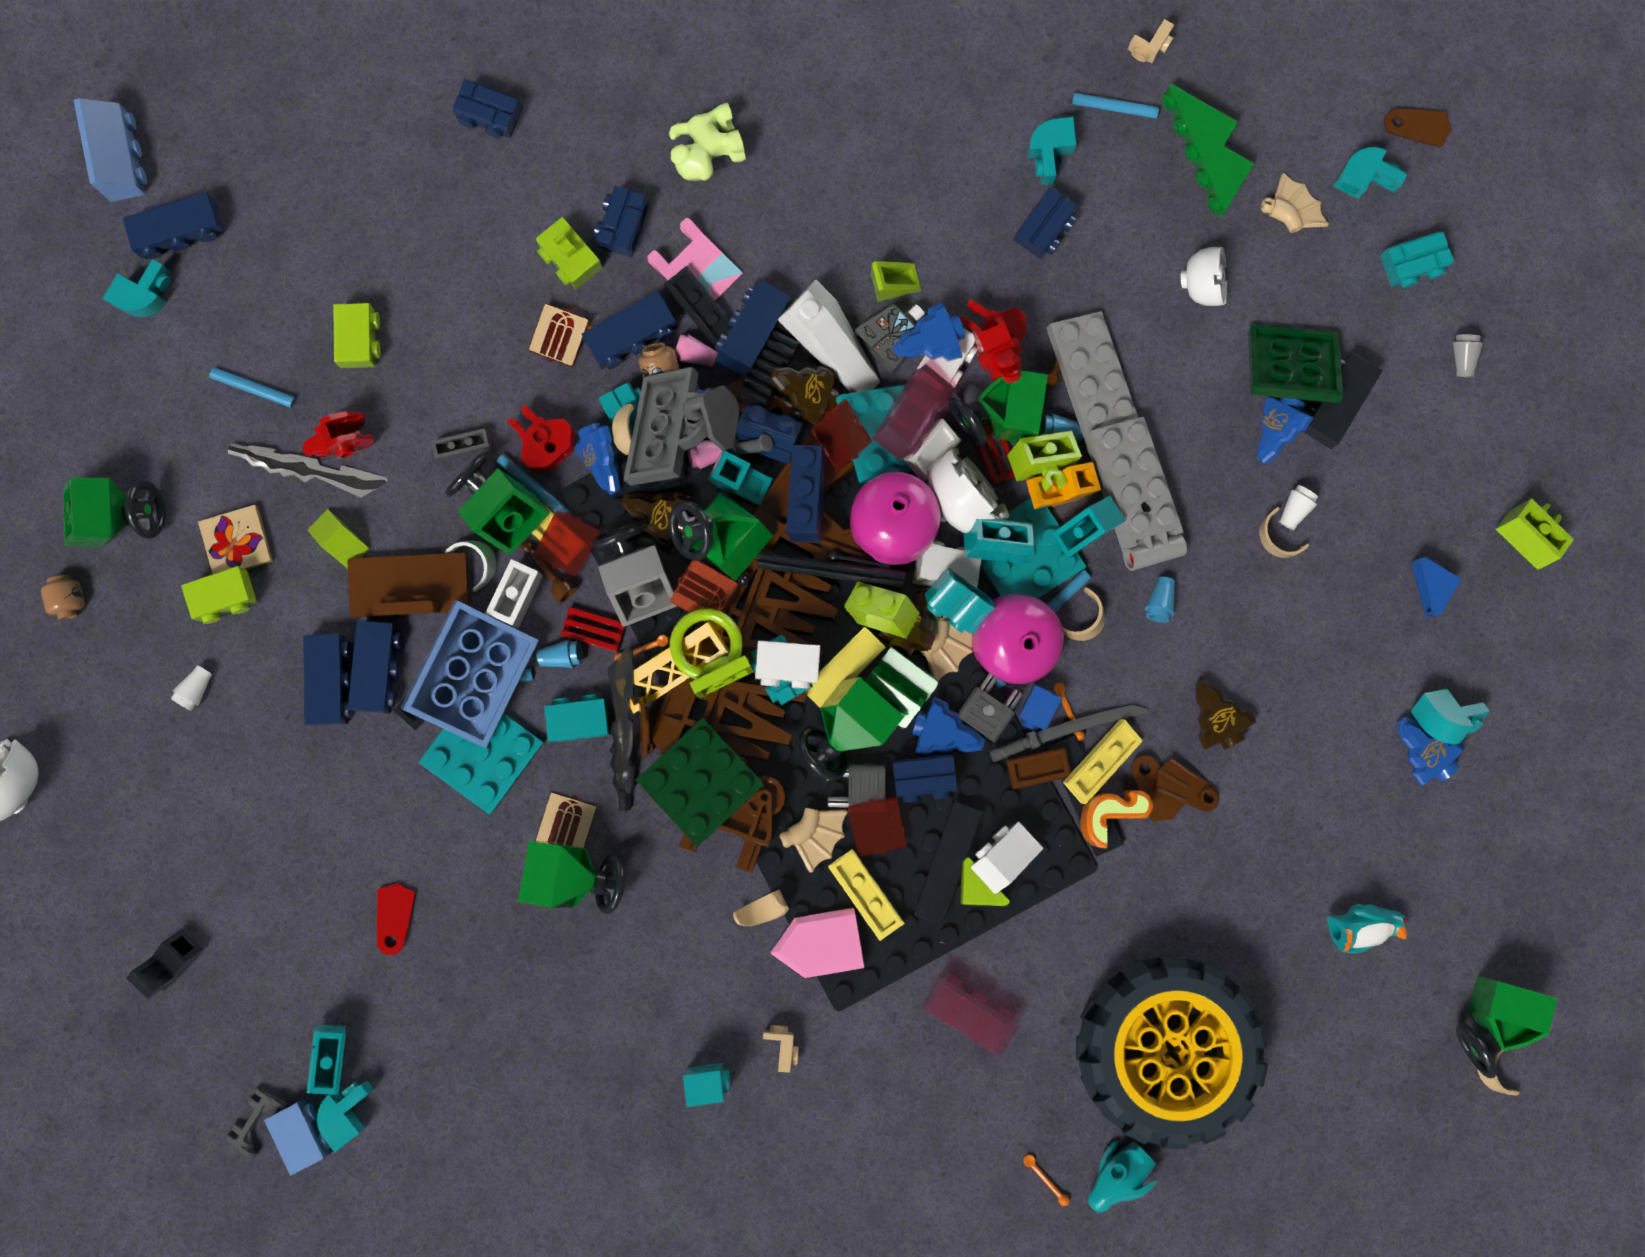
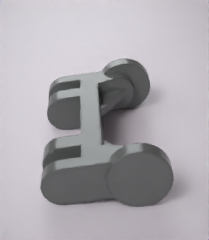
[225,1087,287,1158]

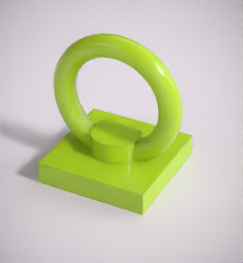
[670,608,754,698]

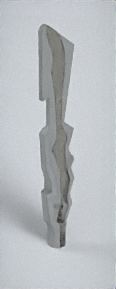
[228,443,388,498]

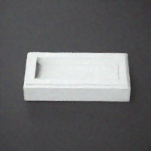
[903,419,961,481]

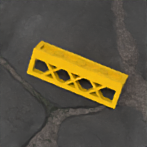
[616,621,730,714]

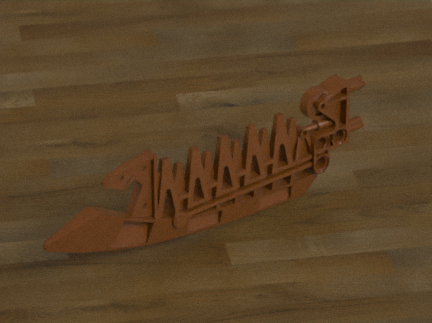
[650,390,873,873]

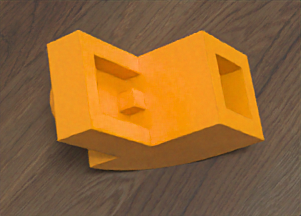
[1026,462,1101,509]

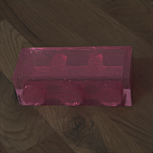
[872,364,953,460]
[921,974,1019,1057]

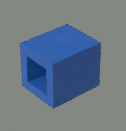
[1018,682,1062,731]

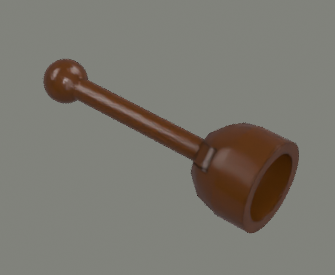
[522,542,577,604]

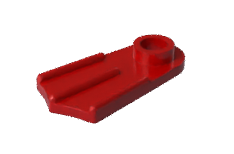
[377,883,416,955]

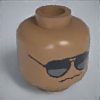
[638,343,680,378]
[40,575,85,620]

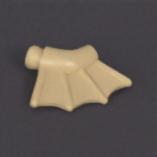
[1260,173,1329,233]
[920,613,973,681]
[779,807,848,872]

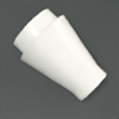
[1279,485,1318,531]
[171,665,212,711]

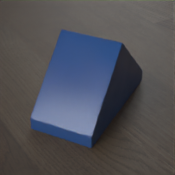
[1411,557,1462,619]

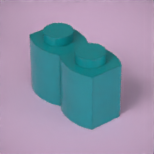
[924,568,995,635]

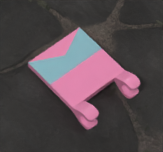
[647,218,743,301]

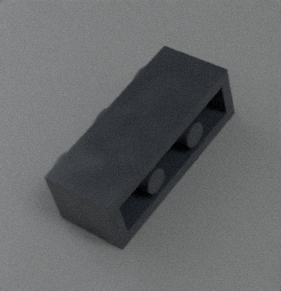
[1301,352,1383,449]

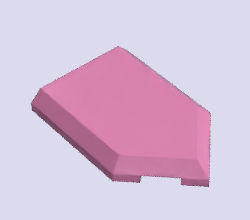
[770,908,864,978]

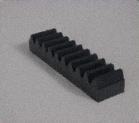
[737,301,801,409]

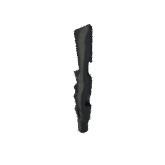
[607,648,635,811]

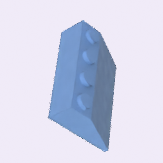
[401,601,539,748]

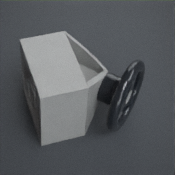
[591,520,678,627]

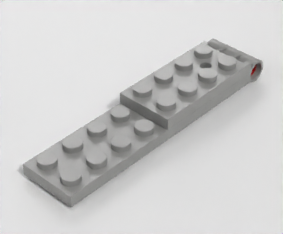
[1046,311,1187,571]

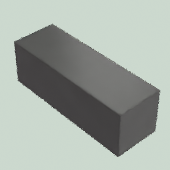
[431,429,492,462]

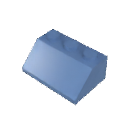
[74,98,147,202]

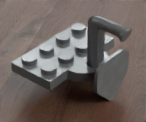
[623,367,773,486]

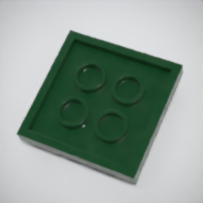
[1248,324,1343,403]
[636,718,764,847]

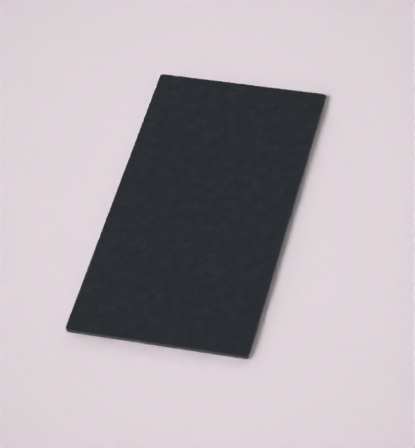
[561,357,1097,1011]

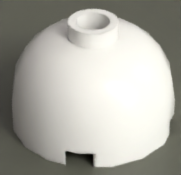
[1181,247,1227,306]

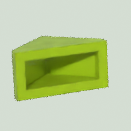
[871,261,921,302]
[307,509,370,569]
[960,857,1010,906]

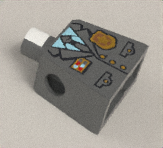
[855,304,926,376]

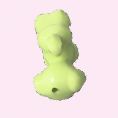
[669,102,746,181]

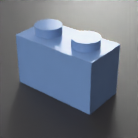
[264,1099,331,1176]

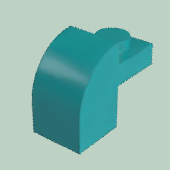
[1027,117,1076,185]
[1333,147,1407,199]
[102,259,172,317]
[708,450,772,506]
[1411,689,1490,744]
[317,1081,374,1153]

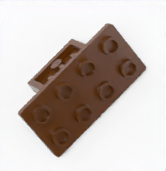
[347,553,469,617]

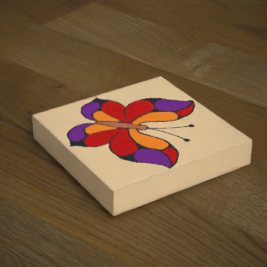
[198,505,273,574]

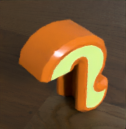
[1080,790,1153,849]

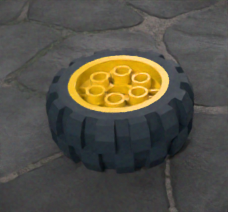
[1076,955,1268,1149]

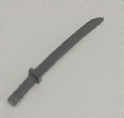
[990,705,1148,762]

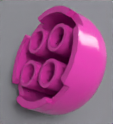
[850,472,941,565]
[972,593,1064,684]

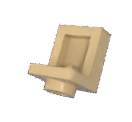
[1128,19,1174,64]
[763,1025,799,1073]

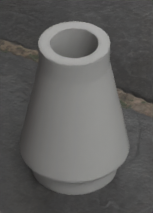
[1453,334,1483,377]

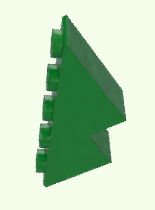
[1162,84,1254,218]

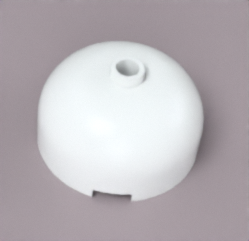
[927,447,1009,533]
[0,739,38,822]

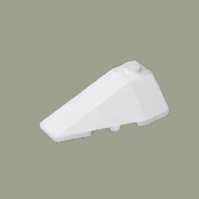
[778,279,880,392]

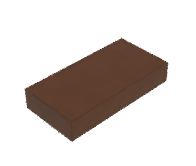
[1006,748,1071,790]

